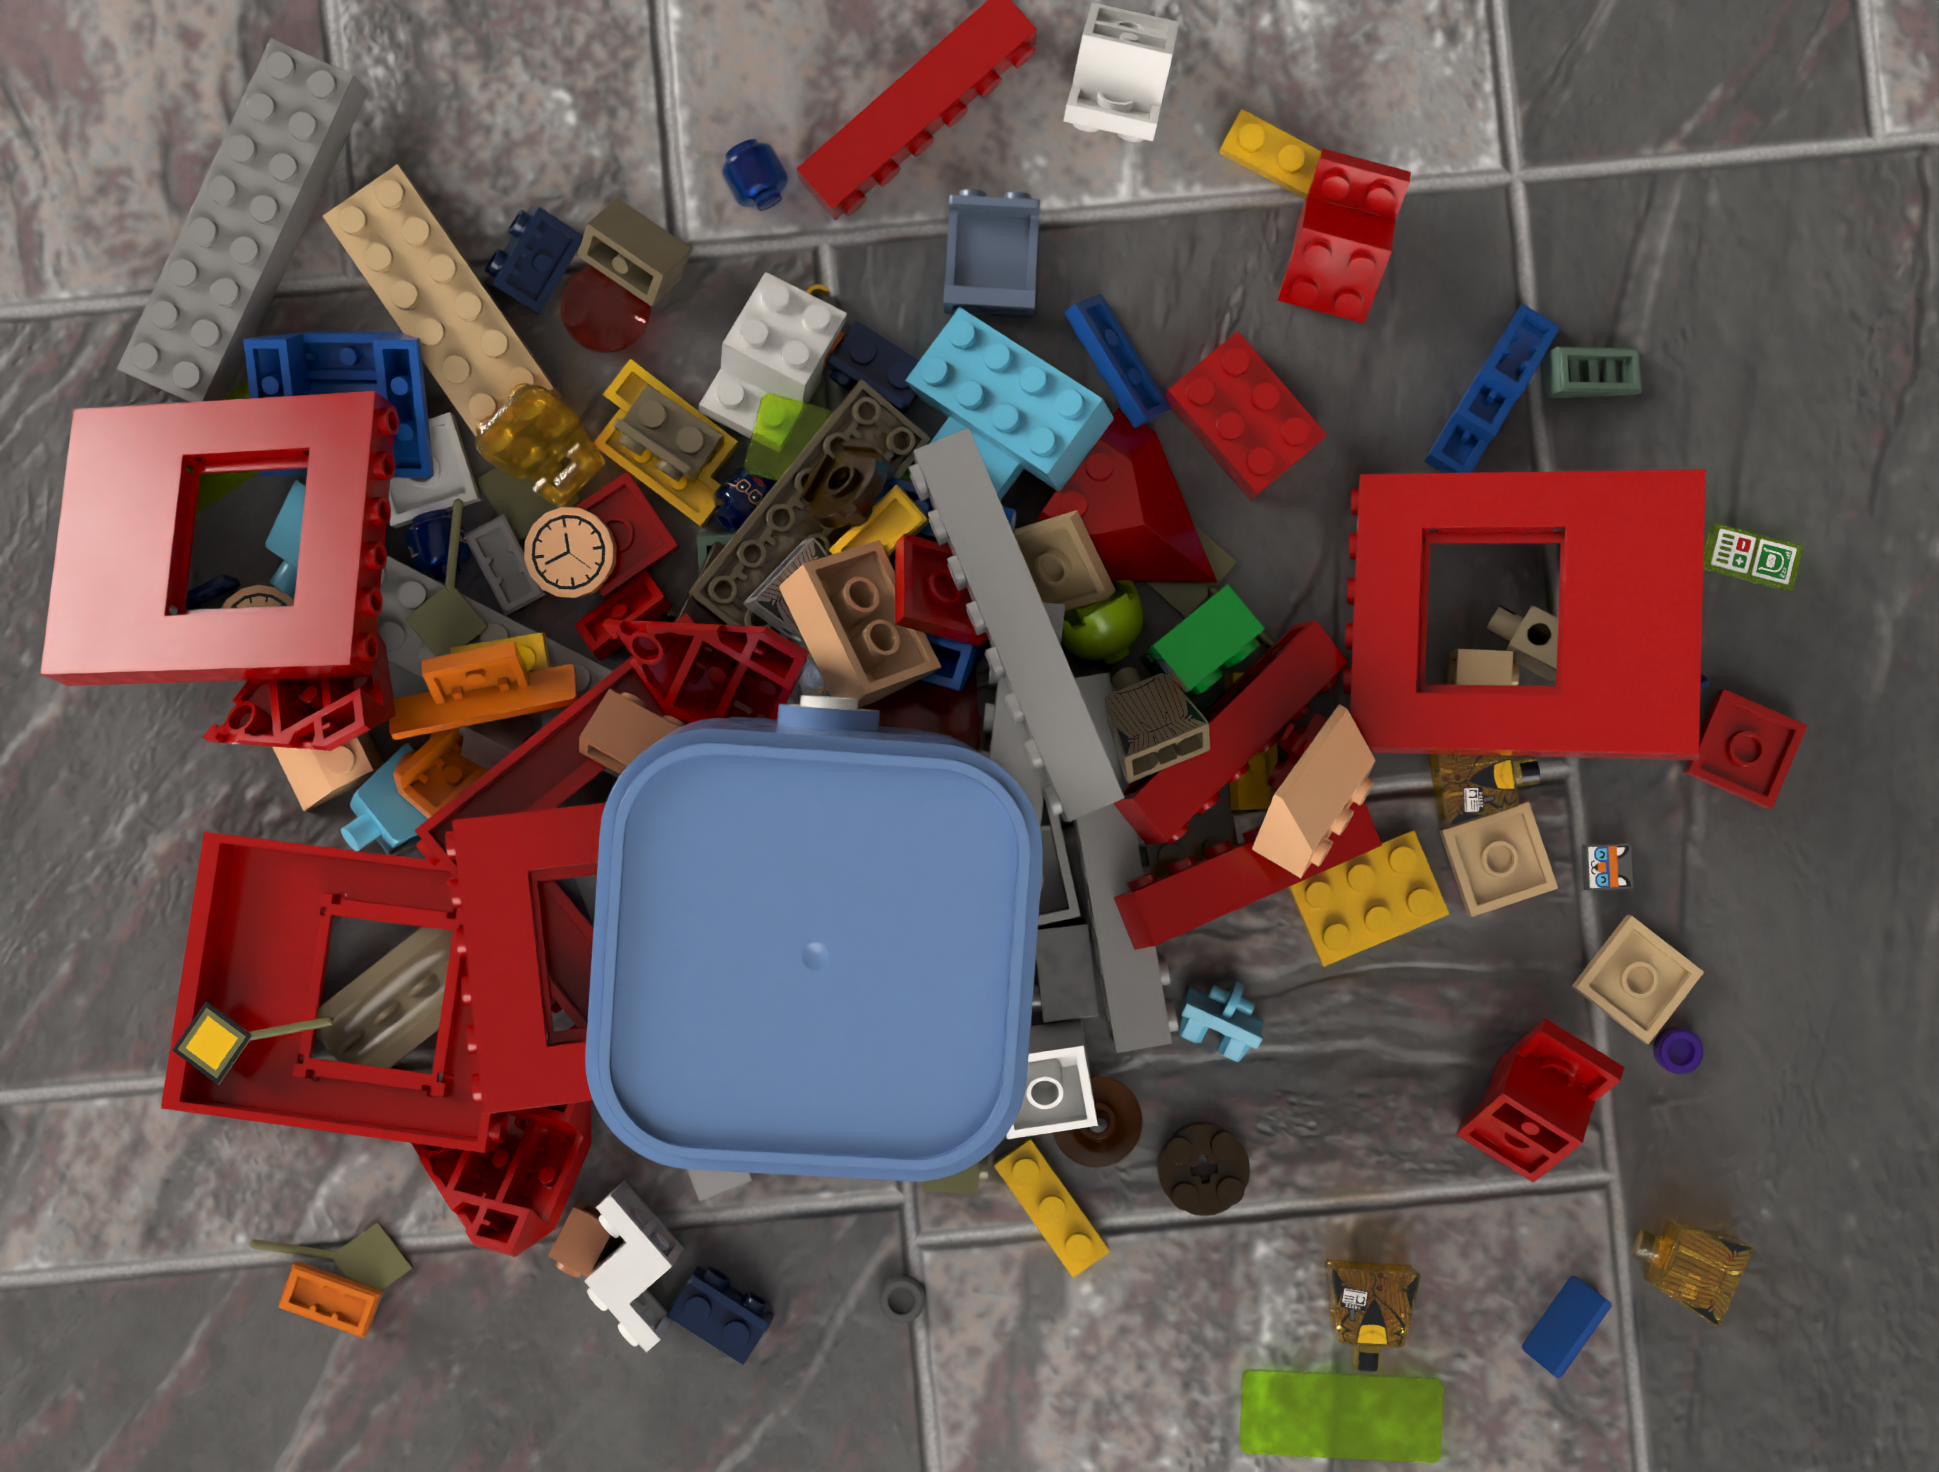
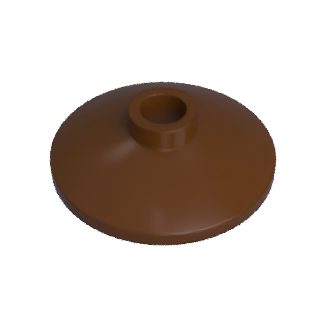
[1052,1076,1143,1168]

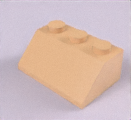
[779,540,941,708]
[1252,704,1376,878]
[273,731,384,812]

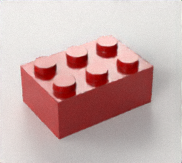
[1165,331,1327,502]

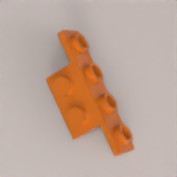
[389,641,578,740]

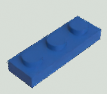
[1064,294,1171,429]

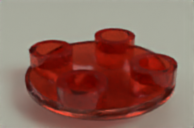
[560,264,651,353]

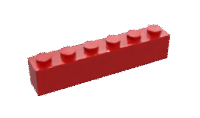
[796,0,1037,220]
[1113,620,1348,844]
[1113,801,1382,950]

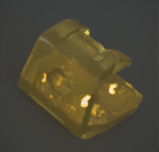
[475,383,605,508]

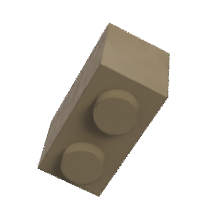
[577,197,692,306]

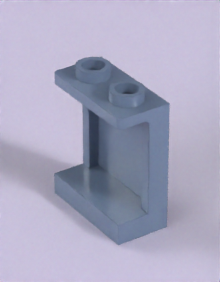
[943,189,1040,318]

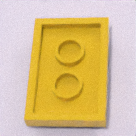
[1288,830,1449,967]

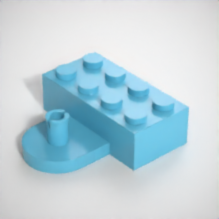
[905,307,1114,501]

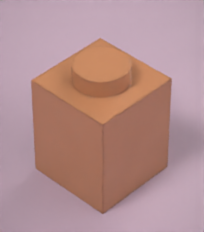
[548,1199,613,1277]

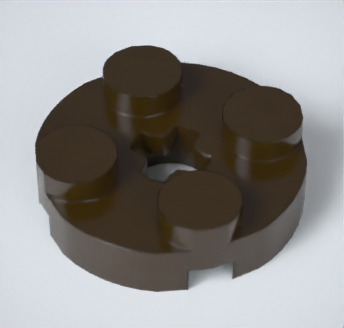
[803,439,893,528]
[1157,1122,1250,1216]

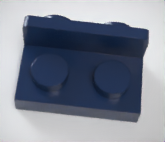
[485,206,583,314]
[826,321,919,415]
[666,1266,775,1365]

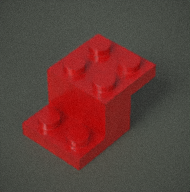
[1277,148,1411,324]
[1456,1018,1625,1183]

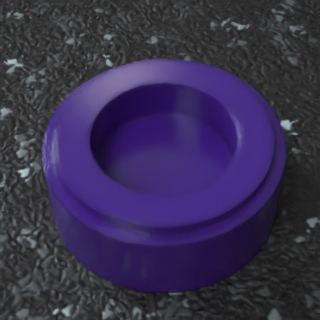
[1653,1027,1704,1075]

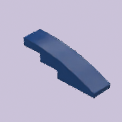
[1424,303,1560,473]

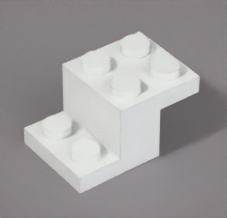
[1063,2,1179,142]
[699,272,847,453]
[585,1180,684,1352]

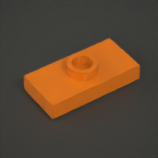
[278,1261,383,1338]

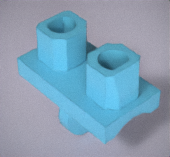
[1179,980,1264,1062]

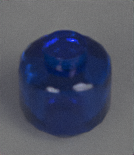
[722,139,789,211]

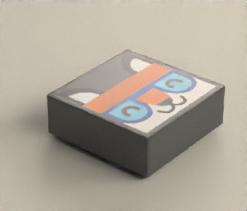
[1582,843,1634,891]

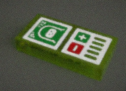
[1704,523,1804,592]

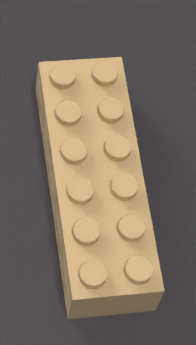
[322,164,563,449]

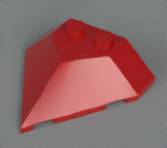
[1036,407,1217,583]
[602,619,811,725]
[202,631,396,751]
[411,1101,592,1257]

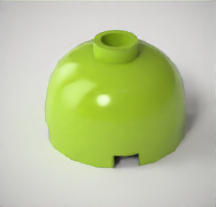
[1061,580,1145,664]

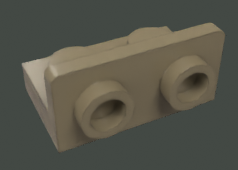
[613,384,724,482]

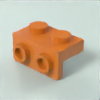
[393,727,489,819]

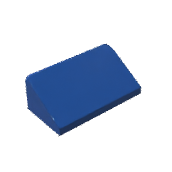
[1522,1276,1612,1379]

